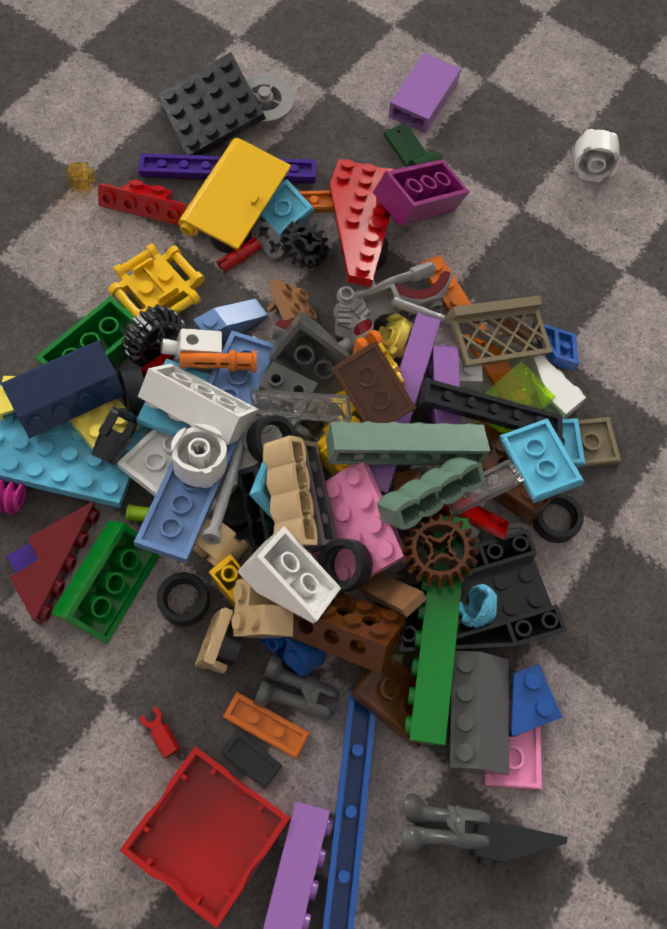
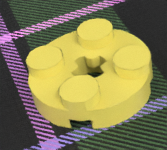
[378,313,413,359]

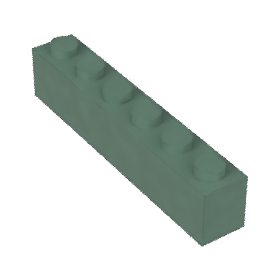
[326,421,490,465]

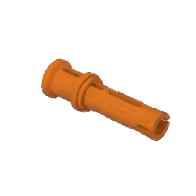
[180,350,257,373]

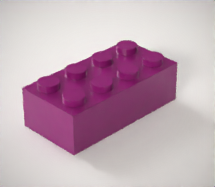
[373,159,470,226]

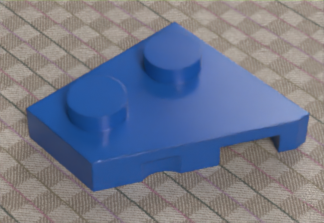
[531,322,579,371]
[509,664,562,737]

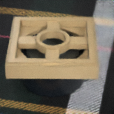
[195,607,244,674]

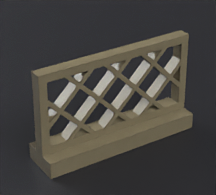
[444,296,553,368]

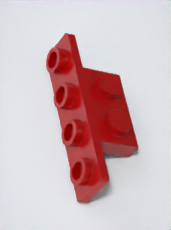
[98,180,186,225]

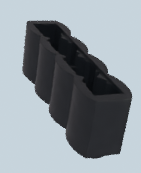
[238,466,275,555]

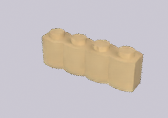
[263,435,318,548]

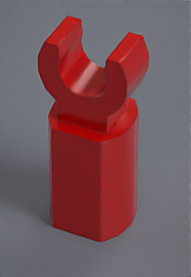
[140,706,181,760]

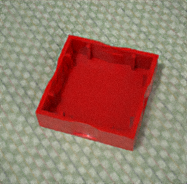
[119,746,291,929]

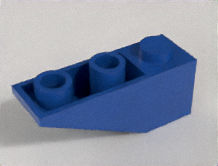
[256,637,327,677]

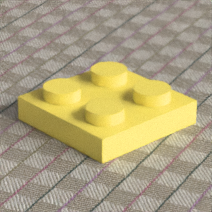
[69,399,140,450]

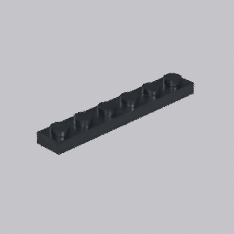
[420,378,563,439]

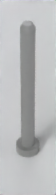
[202,443,245,545]

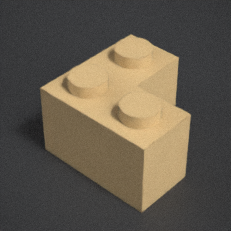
[232,579,294,639]

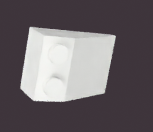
[237,526,341,624]

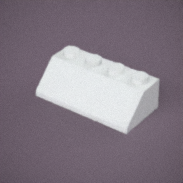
[138,364,259,445]

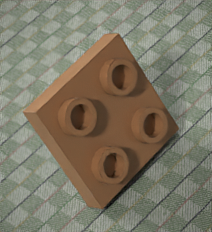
[267,278,318,323]

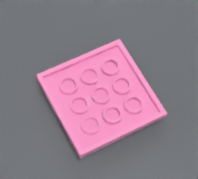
[309,463,409,592]

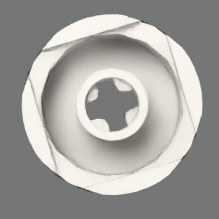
[574,129,620,182]
[171,424,227,488]

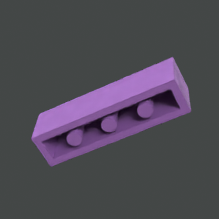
[263,802,334,929]

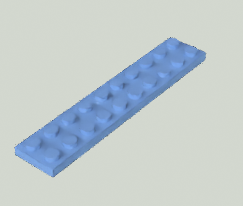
[134,331,274,564]

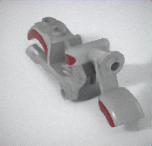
[272,261,452,354]

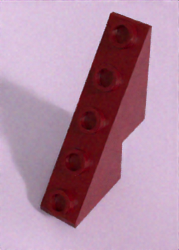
[10,502,100,625]

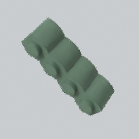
[377,457,485,530]

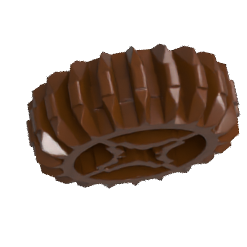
[402,513,479,590]

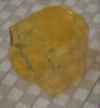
[65,162,95,191]

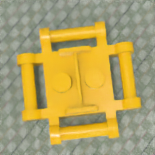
[108,243,205,317]

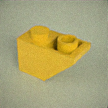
[209,554,244,608]

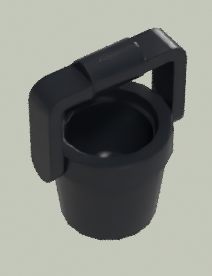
[91,407,138,465]

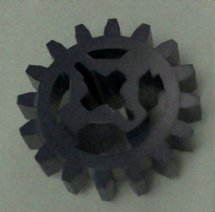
[280,219,329,269]

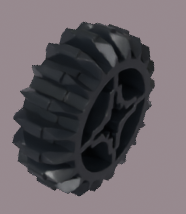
[122,304,186,367]

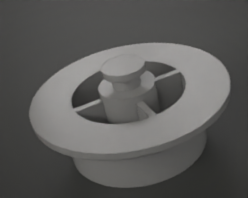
[246,75,295,127]

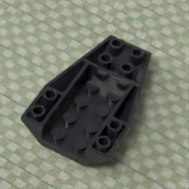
[385,529,567,653]

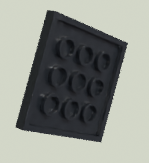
[158,52,266,155]

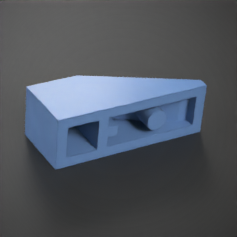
[193,299,269,343]

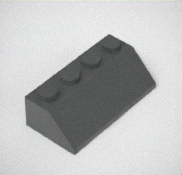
[450,651,509,775]

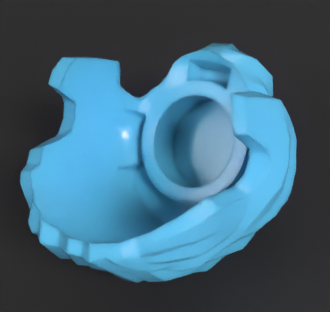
[459,584,497,628]

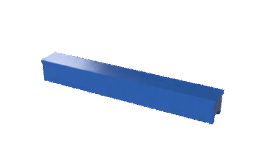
[322,691,376,929]

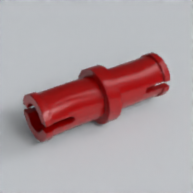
[216,236,262,274]

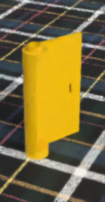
[178,138,291,250]

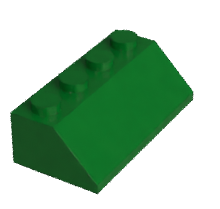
[51,520,160,644]

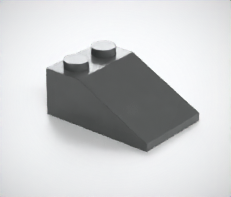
[269,311,351,402]

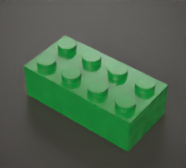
[35,296,136,368]

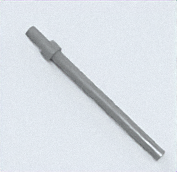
[391,296,523,353]

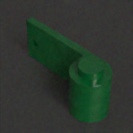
[384,122,443,167]

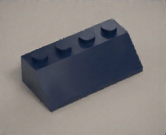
[1,340,125,439]

